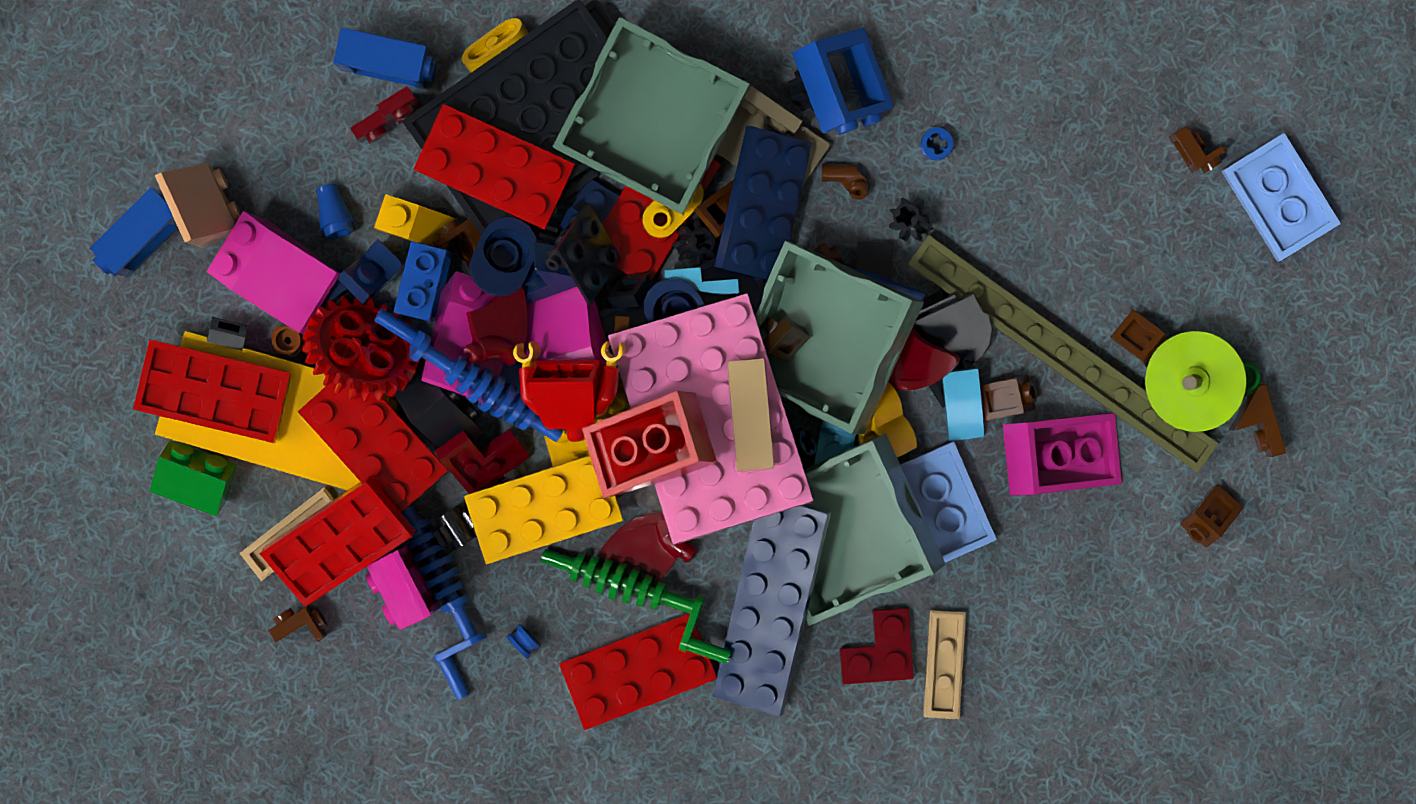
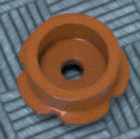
[271,324,306,358]

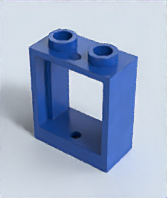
[333,27,437,89]
[792,27,894,135]
[89,187,178,277]
[394,241,454,323]

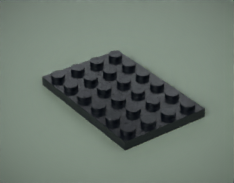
[402,0,608,235]

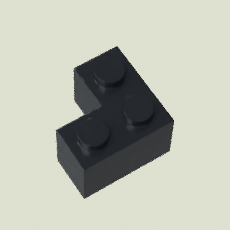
[395,357,484,448]

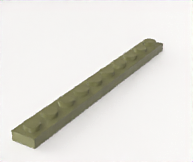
[907,235,1219,473]

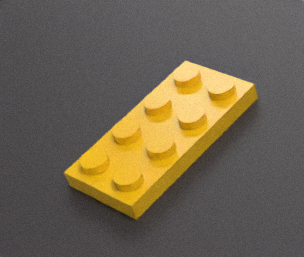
[464,455,624,565]

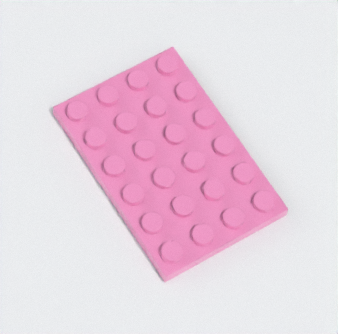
[608,294,813,545]

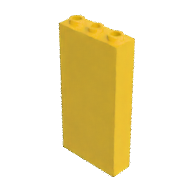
[155,331,398,490]

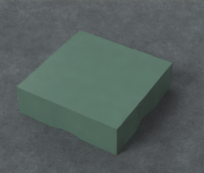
[553,17,750,215]
[755,241,924,434]
[803,433,946,626]

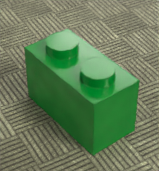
[149,440,237,517]

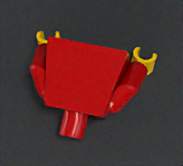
[513,340,626,442]

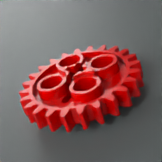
[302,296,420,402]

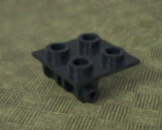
[545,203,621,305]

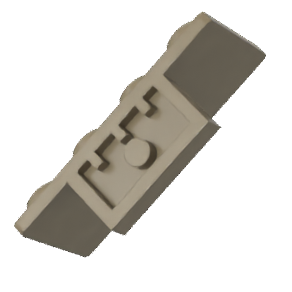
[716,85,830,186]

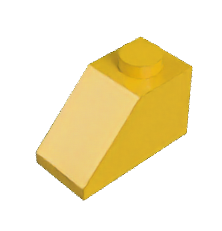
[374,194,457,250]

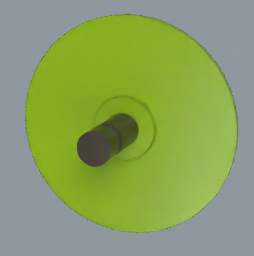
[1145,331,1247,432]

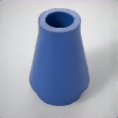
[316,184,355,239]

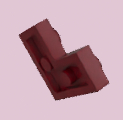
[350,86,421,144]
[434,429,531,494]
[839,607,914,685]

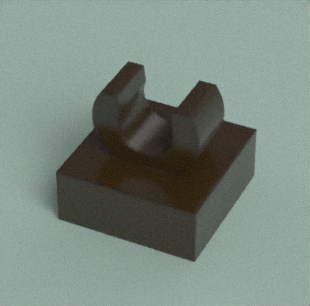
[762,315,811,362]

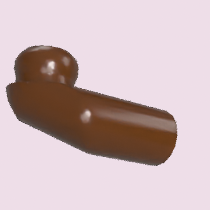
[822,164,870,200]

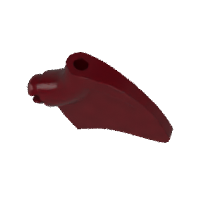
[464,286,528,366]
[888,328,960,391]
[600,512,698,580]

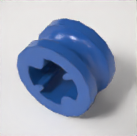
[920,127,953,161]
[506,624,541,659]

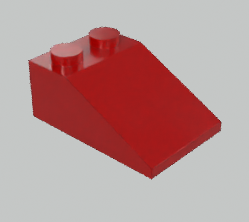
[582,391,717,498]

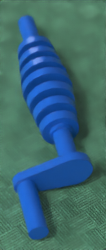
[374,309,563,442]
[401,504,487,700]

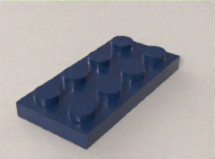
[714,126,812,280]

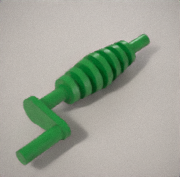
[541,549,732,664]

